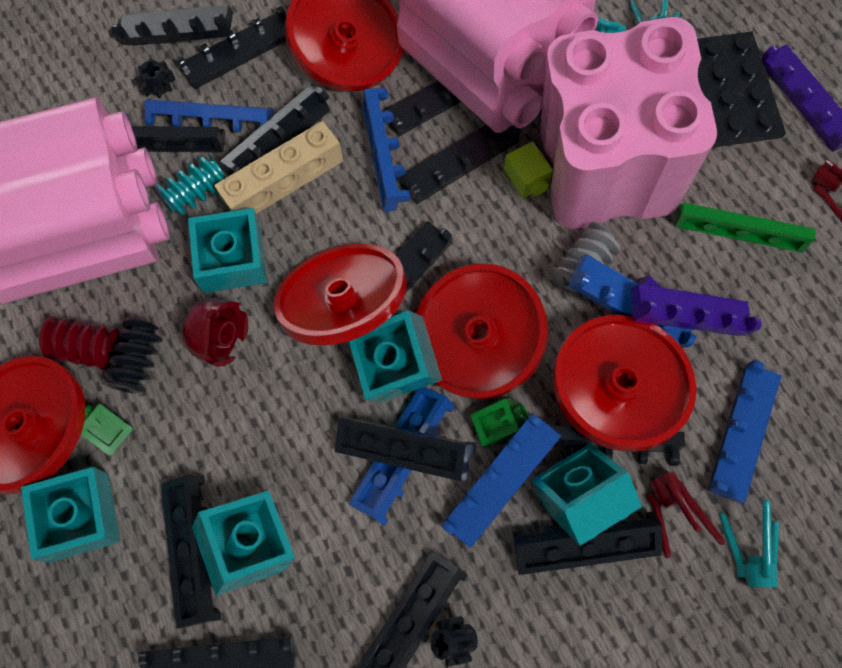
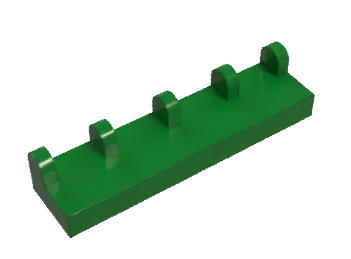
[674,203,816,253]

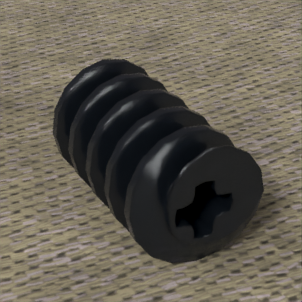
[102,318,163,393]

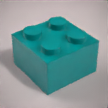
[188,208,268,293]
[349,310,442,402]
[531,443,642,546]
[21,467,121,563]
[192,491,295,596]

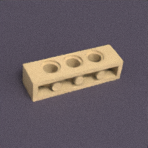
[214,121,343,214]

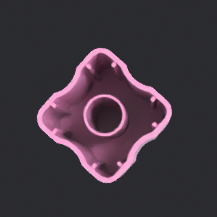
[397,0,598,133]
[540,17,717,229]
[0,97,170,304]

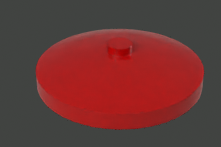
[285,0,403,92]
[274,244,407,346]
[416,263,549,399]
[553,315,697,452]
[0,356,85,494]

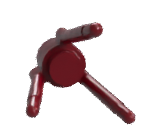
[811,160,842,222]
[647,472,725,558]

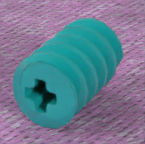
[154,153,226,216]

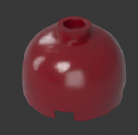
[182,298,248,367]

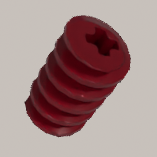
[39,316,121,370]

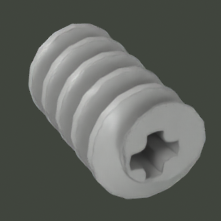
[552,222,621,293]

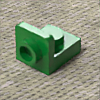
[470,398,529,447]
[81,403,133,456]

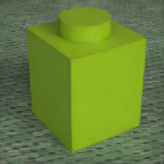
[504,142,553,198]

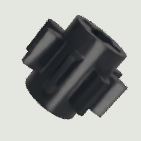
[134,59,176,98]
[431,616,478,667]

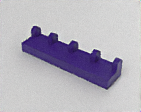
[762,44,842,152]
[631,284,762,336]

